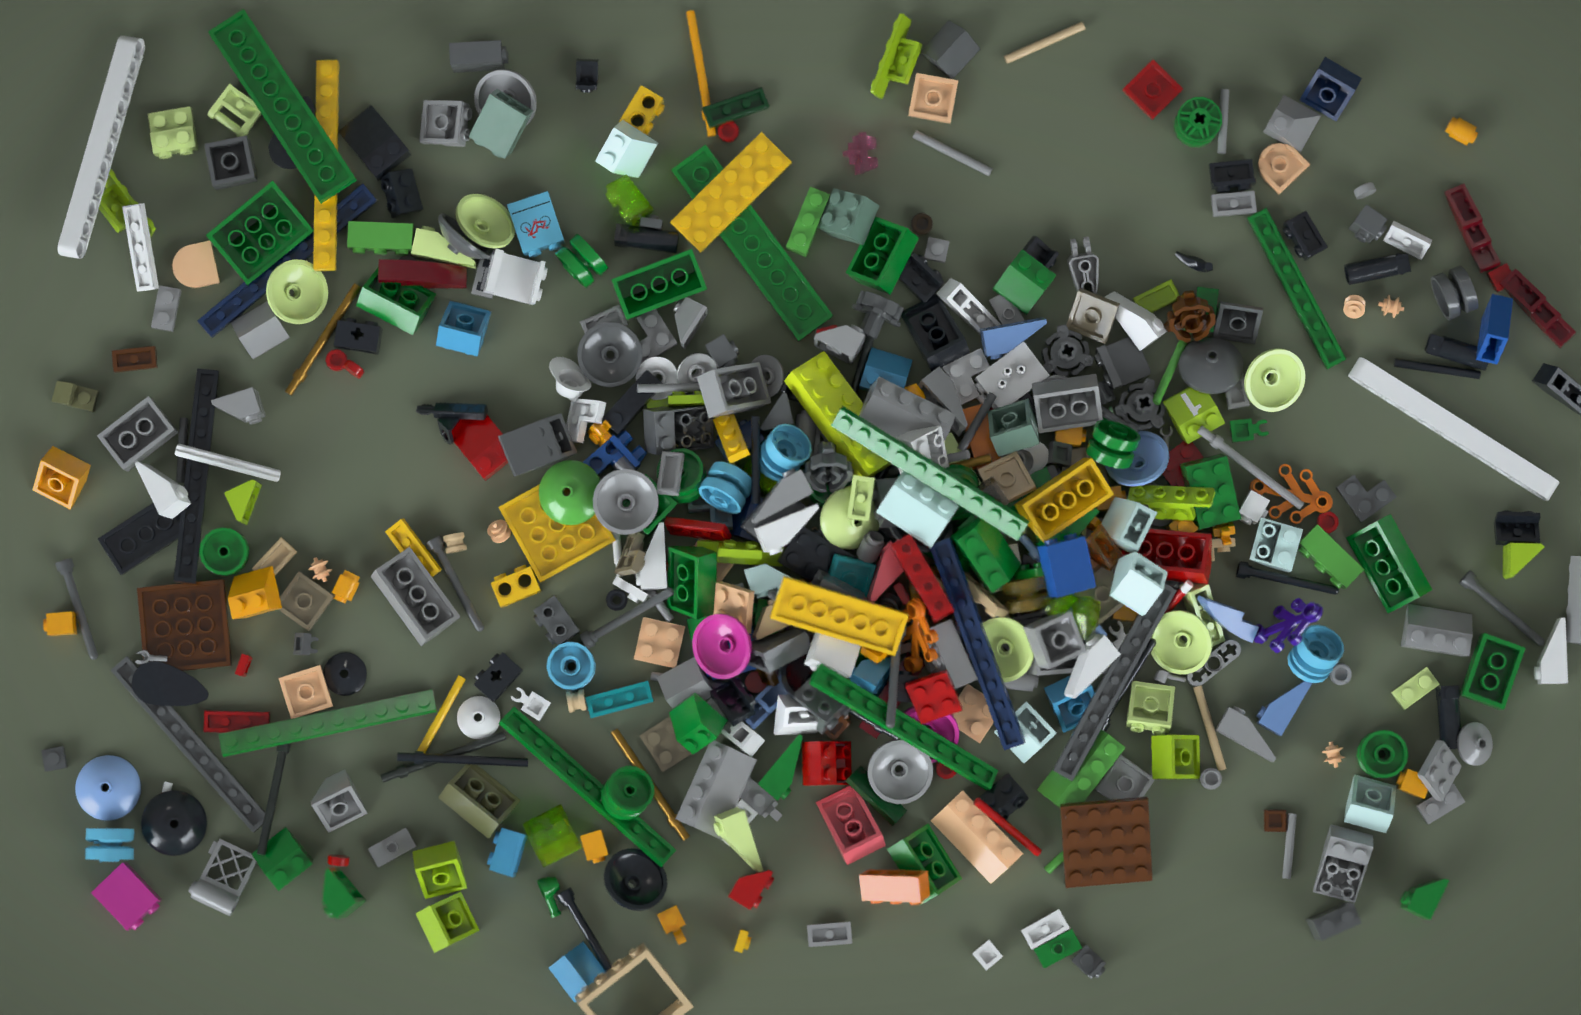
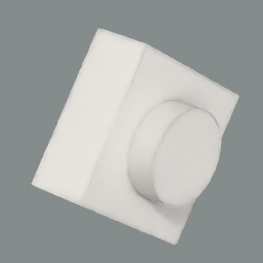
[972,940,1003,970]

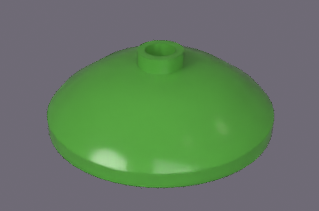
[539,460,601,525]

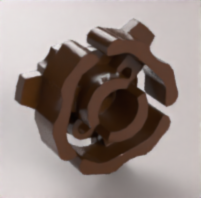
[1164,290,1216,342]

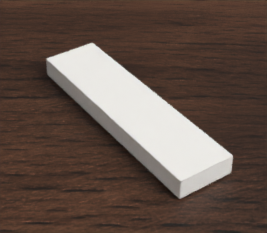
[122,203,159,292]

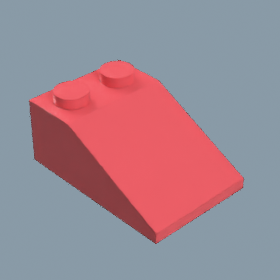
[867,539,904,603]
[816,786,886,865]

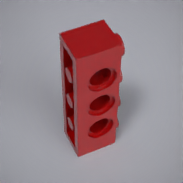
[891,534,954,623]

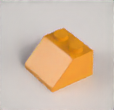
[33,446,91,510]
[228,566,282,619]

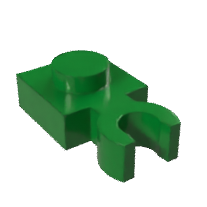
[1229,418,1269,443]

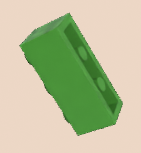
[786,187,830,258]
[347,221,415,256]
[1298,524,1365,590]

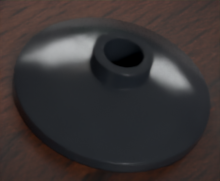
[324,652,367,696]

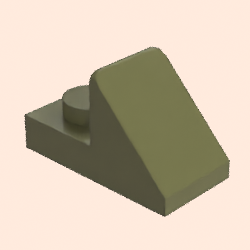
[52,381,99,412]

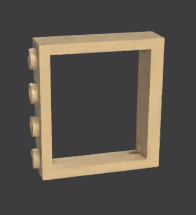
[574,943,693,1015]

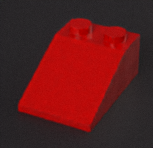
[452,415,508,481]

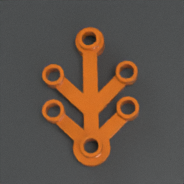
[1249,464,1333,524]
[901,598,939,674]

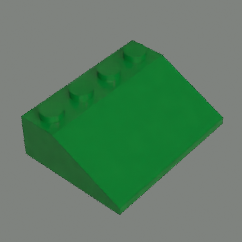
[206,180,314,285]

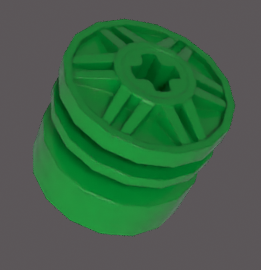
[1174,97,1222,147]

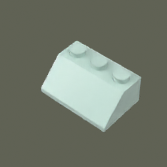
[876,471,959,548]

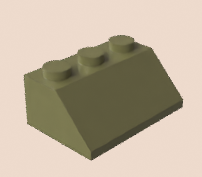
[438,764,521,839]

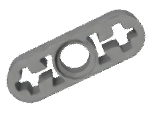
[1186,640,1241,686]

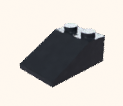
[338,105,412,181]
[901,294,970,372]

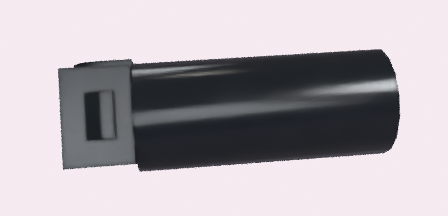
[614,223,679,253]
[1344,253,1411,285]
[1424,333,1488,371]
[1436,685,1461,749]

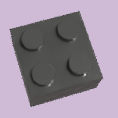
[204,135,258,190]

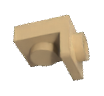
[1212,538,1236,562]

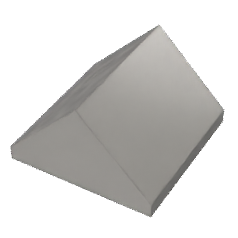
[231,301,290,359]
[657,657,713,708]

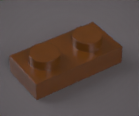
[112,346,158,373]

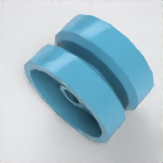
[699,461,752,514]
[547,642,596,691]
[85,829,134,862]

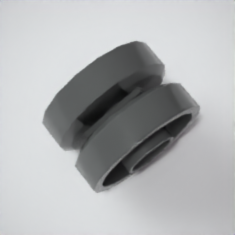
[1431,265,1478,320]

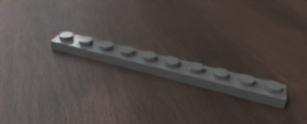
[1053,584,1177,781]
[111,656,265,833]

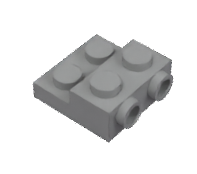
[419,100,472,147]

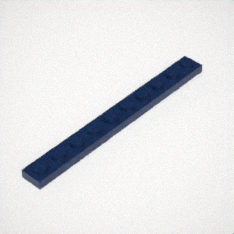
[197,184,377,338]
[930,537,1026,750]

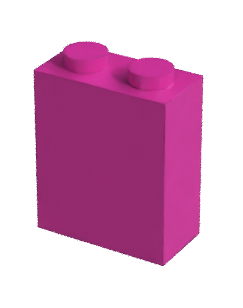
[91,862,162,930]

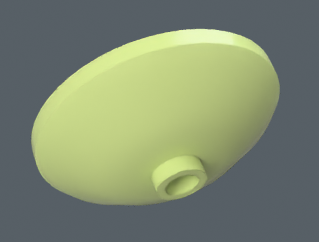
[456,194,515,248]
[266,259,328,324]
[1244,348,1305,412]
[820,486,879,550]
[1151,610,1212,674]
[983,617,1034,682]

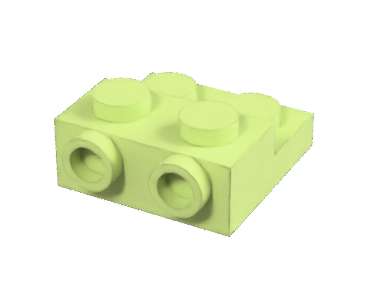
[148,106,198,159]
[1126,681,1175,735]

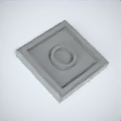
[1095,754,1155,800]

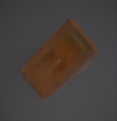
[1086,524,1123,571]

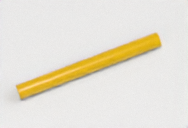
[417,675,466,754]

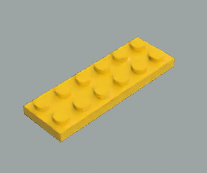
[670,132,792,253]
[770,576,909,656]

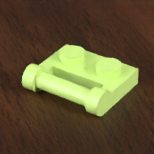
[207,84,262,137]

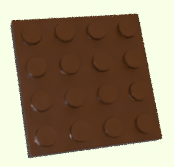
[137,579,232,671]
[1060,797,1153,888]

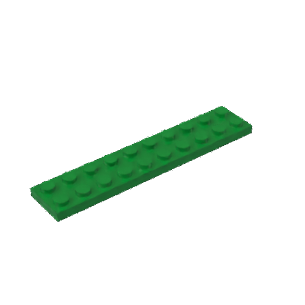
[208,9,357,204]
[671,144,833,342]

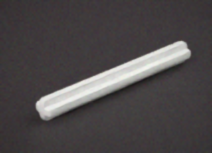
[175,444,281,482]

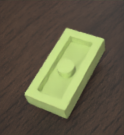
[847,475,876,522]
[1391,667,1440,710]

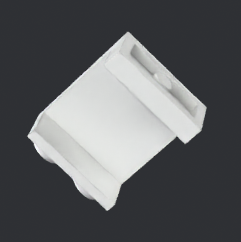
[483,249,548,305]

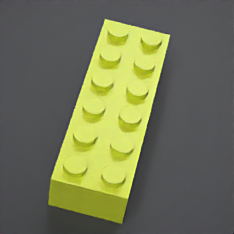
[784,351,892,477]

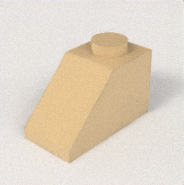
[752,599,790,640]

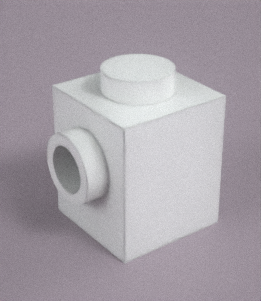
[1239,490,1270,525]

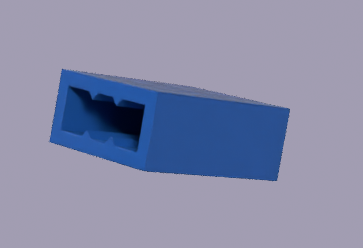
[1476,294,1513,365]
[1037,533,1096,598]

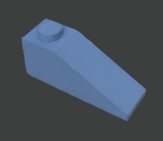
[980,317,1047,359]
[1256,681,1312,736]

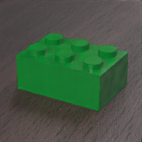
[846,216,919,295]
[1180,453,1241,530]
[1459,633,1525,710]

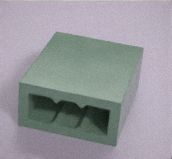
[468,89,533,159]

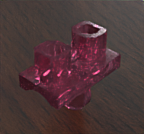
[842,132,878,175]

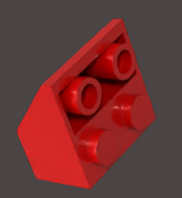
[802,741,852,786]
[728,870,775,910]

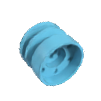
[760,424,812,481]
[1287,625,1344,683]

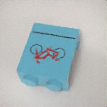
[507,191,565,258]

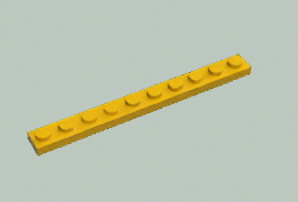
[313,60,339,271]

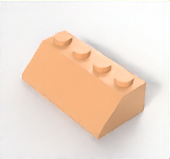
[931,790,1023,884]

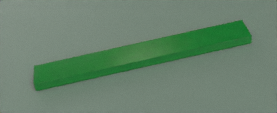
[1247,208,1346,370]

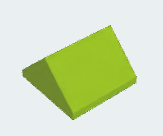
[224,480,262,525]
[1503,543,1544,580]

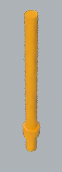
[686,10,716,137]

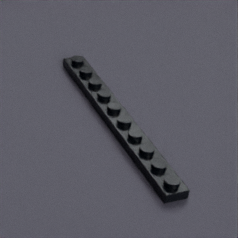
[174,369,219,584]

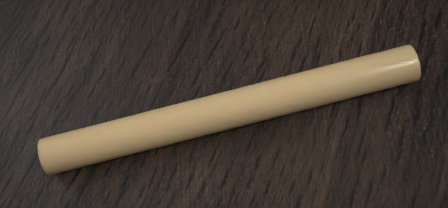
[1004,22,1085,64]
[1193,685,1227,771]

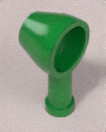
[537,877,561,918]

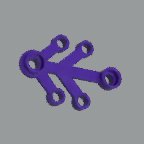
[1254,598,1323,653]

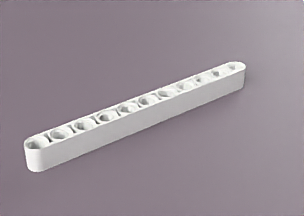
[58,35,145,259]
[1348,357,1560,501]

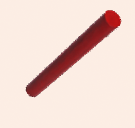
[973,798,1042,856]

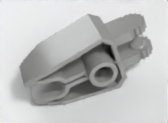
[1066,236,1099,294]

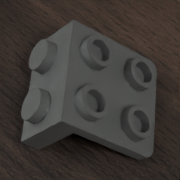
[1094,337,1151,390]
[794,678,851,734]

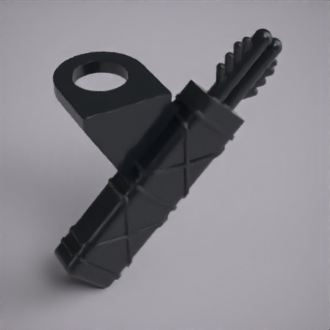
[416,402,488,445]

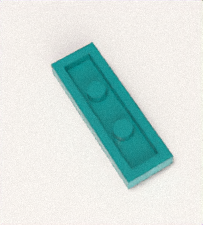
[585,681,654,718]

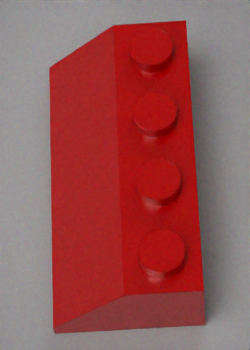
[1120,529,1212,584]

